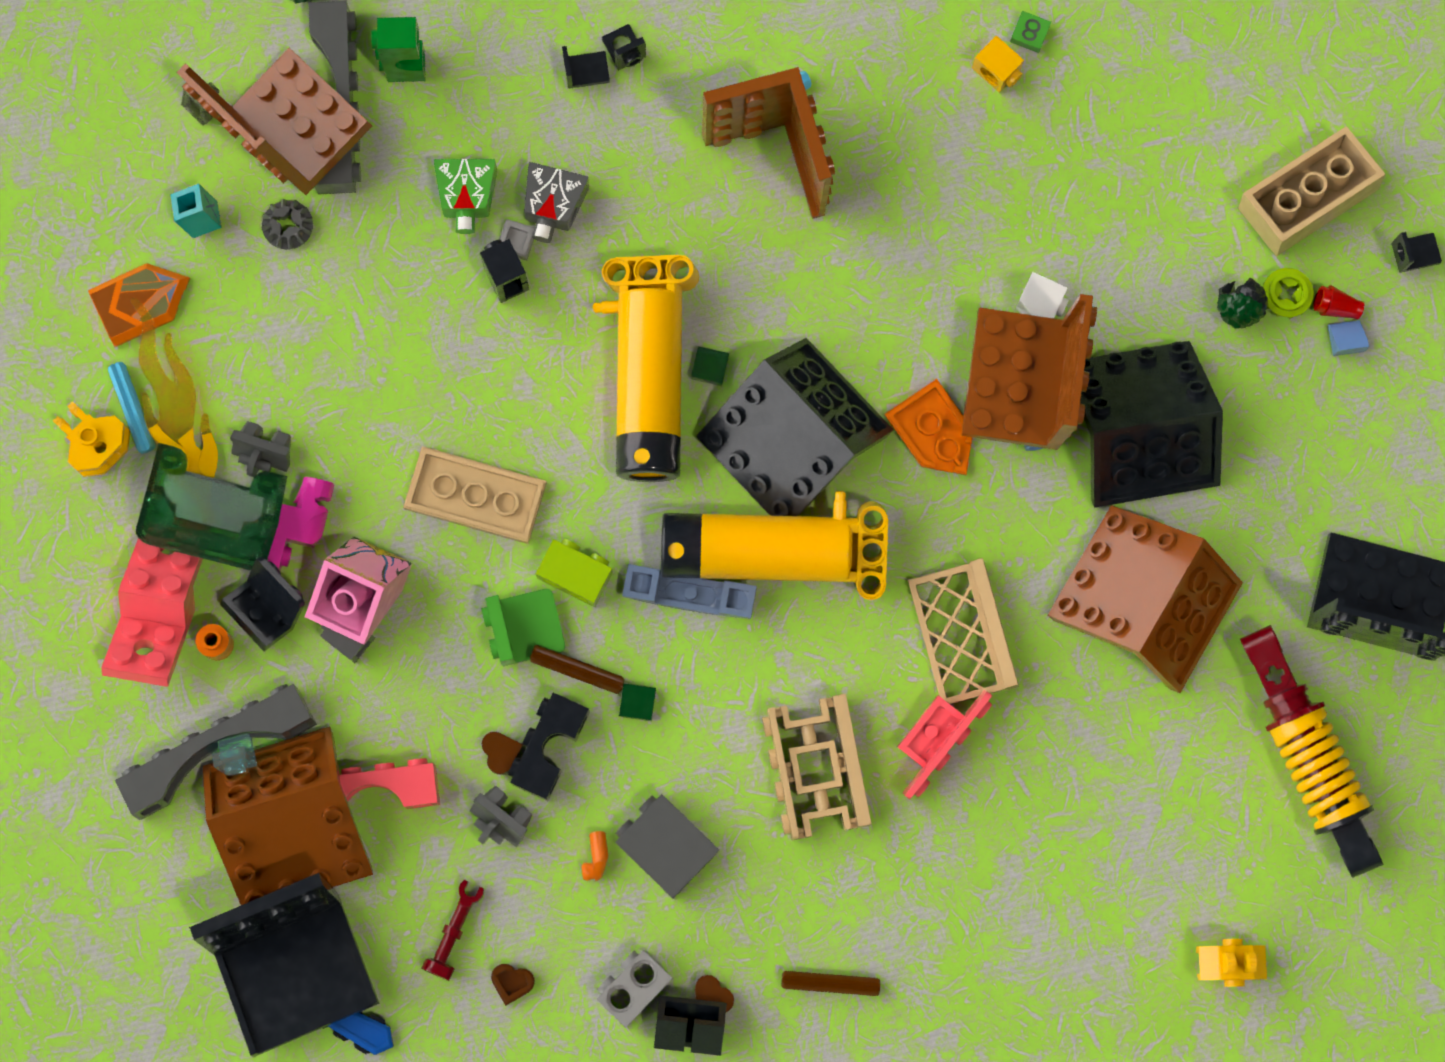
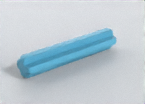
[108,362,156,454]

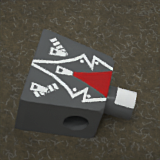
[524,162,589,243]

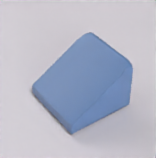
[1327,320,1369,356]

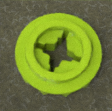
[1263,268,1314,319]

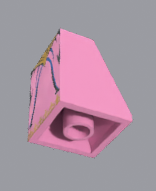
[305,536,412,645]

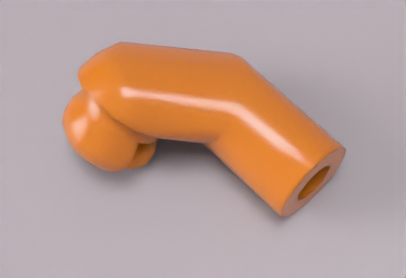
[581,831,609,881]

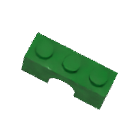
[371,17,426,82]

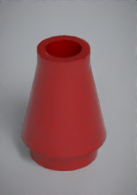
[1313,285,1365,320]

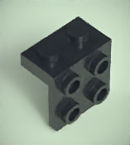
[220,556,305,652]

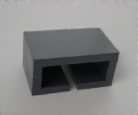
[480,239,529,303]
[654,995,727,1056]

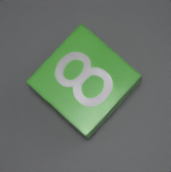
[1010,11,1051,53]

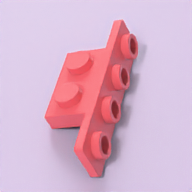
[897,690,992,800]

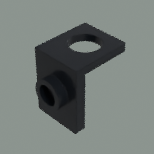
[602,24,646,71]
[562,46,610,89]
[1391,232,1442,273]

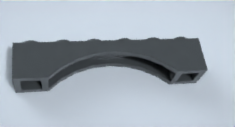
[308,0,361,194]
[115,684,317,820]

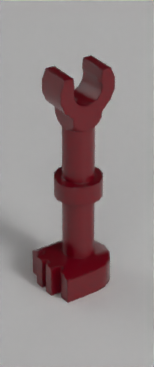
[421,880,484,981]

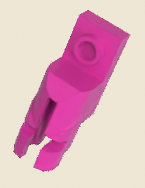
[267,477,335,573]

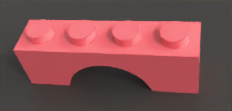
[340,758,440,809]

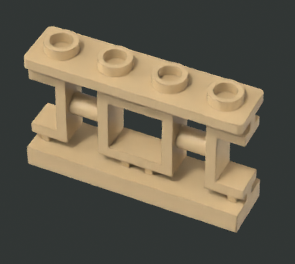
[762,693,872,841]

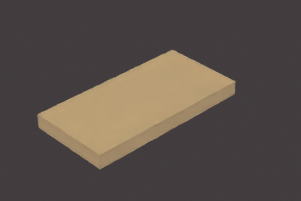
[403,446,547,544]

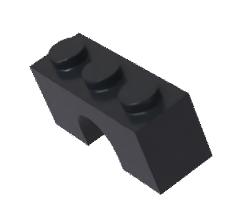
[508,692,590,802]

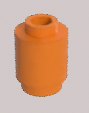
[195,624,234,661]

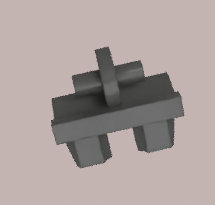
[230,421,291,477]
[470,786,532,847]

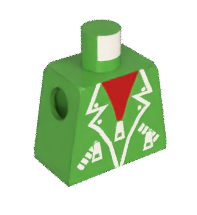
[434,159,497,234]

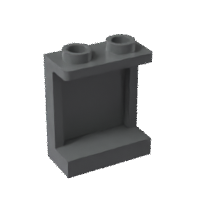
[615,794,719,899]

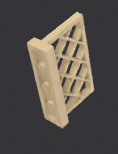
[908,558,1019,705]

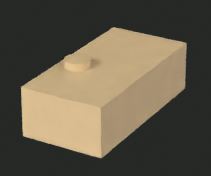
[1238,126,1386,257]

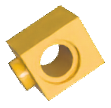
[972,35,1024,93]

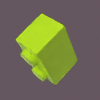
[535,538,613,607]

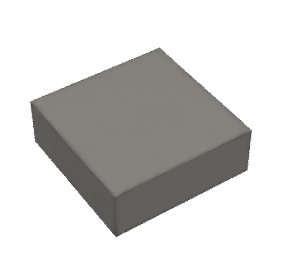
[499,219,535,261]

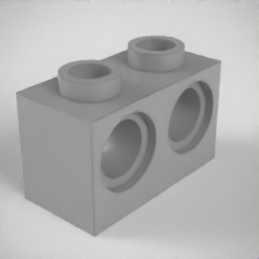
[597,950,673,1028]

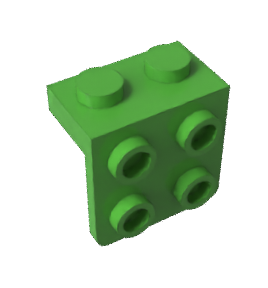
[481,589,565,667]

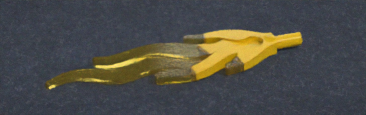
[130,298,218,527]

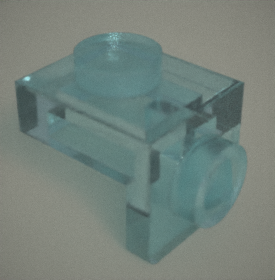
[212,733,257,775]

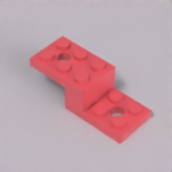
[101,517,211,687]

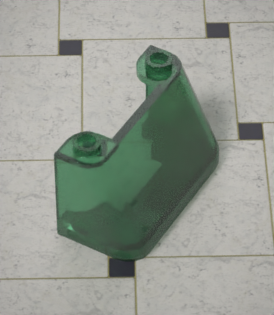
[136,443,288,570]

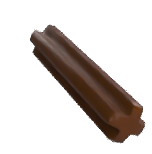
[530,645,624,694]
[781,971,881,996]

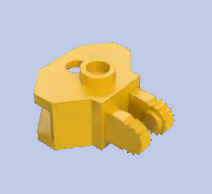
[53,401,131,477]
[1196,939,1267,987]

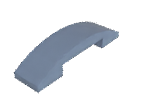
[622,564,757,619]

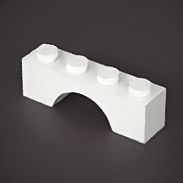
[1016,272,1069,318]

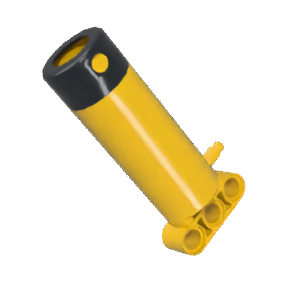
[593,255,700,482]
[661,491,888,600]

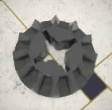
[261,199,313,250]

